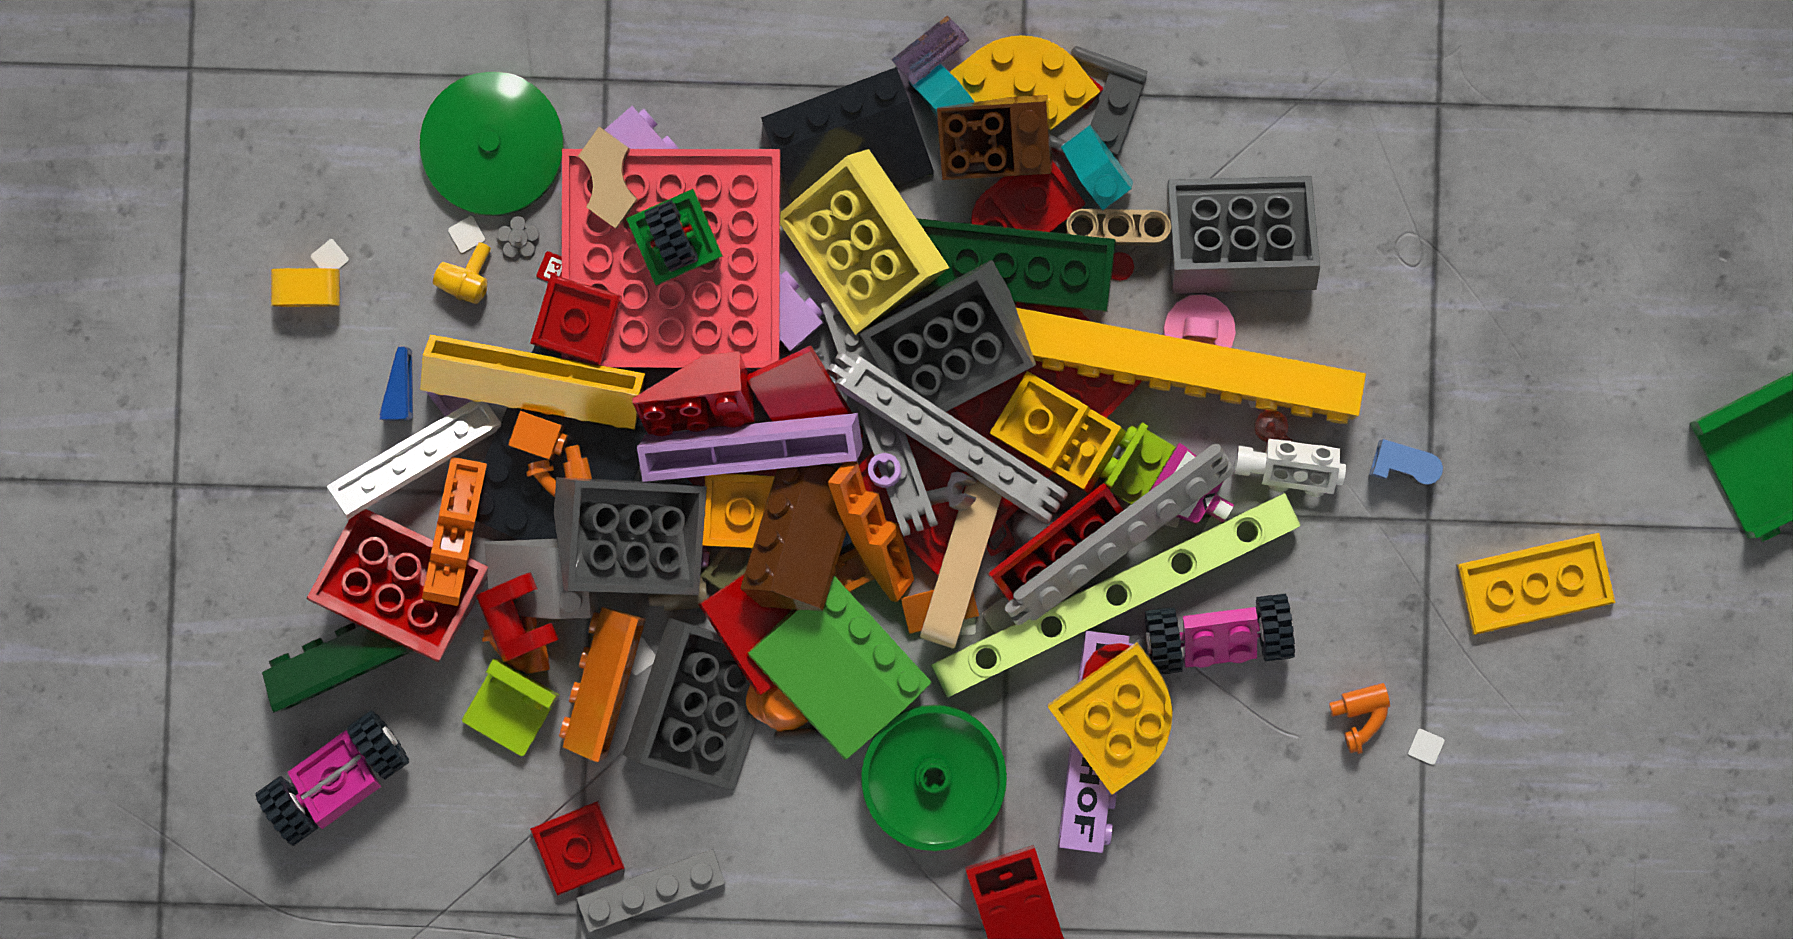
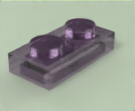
[891,15,970,85]

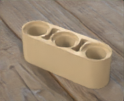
[1065,209,1171,246]

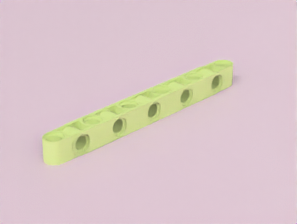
[931,493,1301,697]

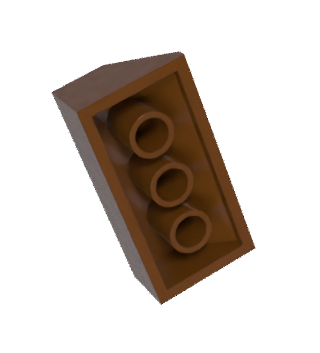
[740,464,847,611]

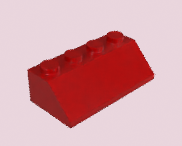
[987,483,1123,602]

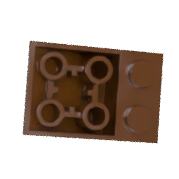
[937,95,1053,180]

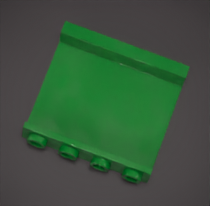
[1689,371,1793,542]

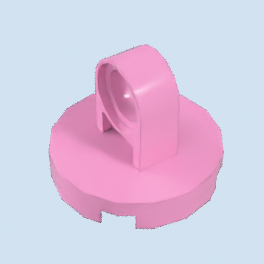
[1163,294,1236,348]

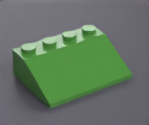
[747,576,932,760]

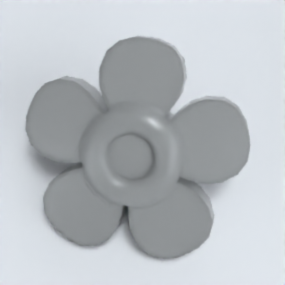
[497,216,539,257]

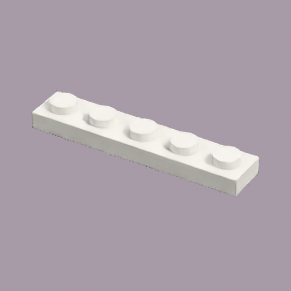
[327,401,501,520]

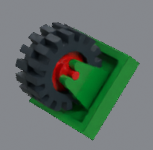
[626,189,723,286]

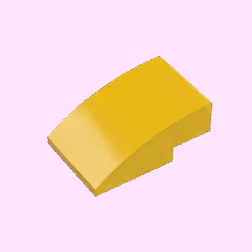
[990,371,1126,494]

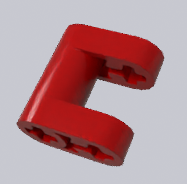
[476,572,559,663]

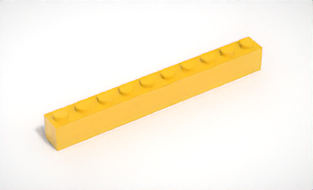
[1016,308,1366,424]

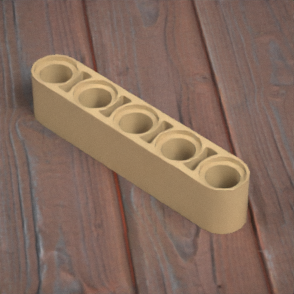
[920,475,1001,649]

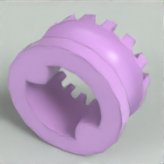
[868,453,902,488]

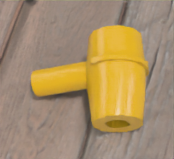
[433,242,491,304]

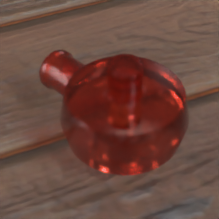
[1254,410,1293,443]

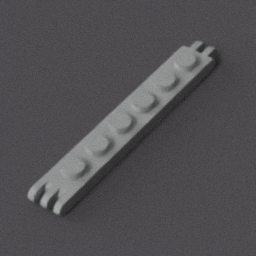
[821,288,938,537]
[827,353,1068,524]
[1005,444,1235,625]

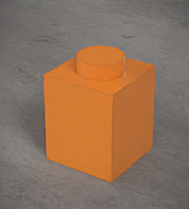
[508,411,568,461]

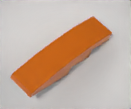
[422,457,487,606]
[828,461,914,602]

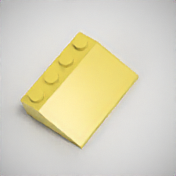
[780,149,950,335]

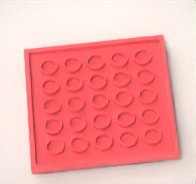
[562,149,781,368]

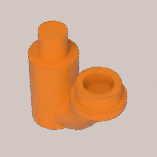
[526,445,592,497]
[482,616,550,674]
[1329,683,1390,754]

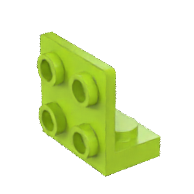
[1100,422,1175,505]
[462,658,560,756]

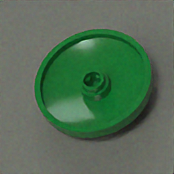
[420,72,565,216]
[861,704,1007,851]

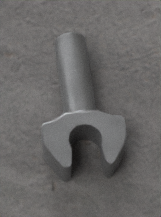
[926,472,977,511]

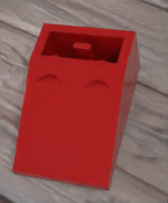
[632,351,754,436]
[965,845,1064,939]

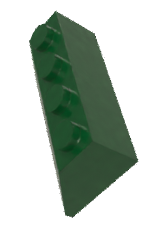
[262,622,413,713]

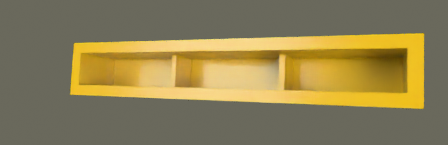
[420,334,645,429]

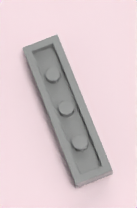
[577,849,726,932]

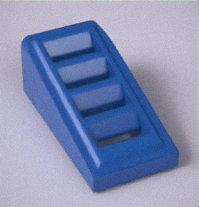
[379,346,413,421]

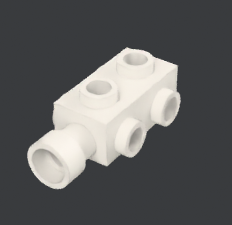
[1234,439,1346,497]

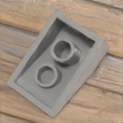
[484,539,598,619]

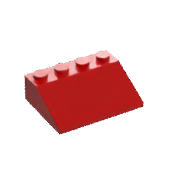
[307,509,488,663]

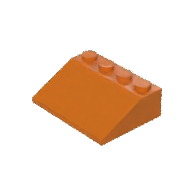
[559,607,646,762]

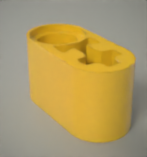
[271,268,340,307]

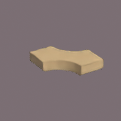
[578,127,638,229]

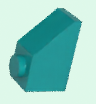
[908,59,975,119]
[1061,125,1133,210]

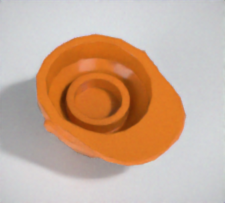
[746,684,808,732]

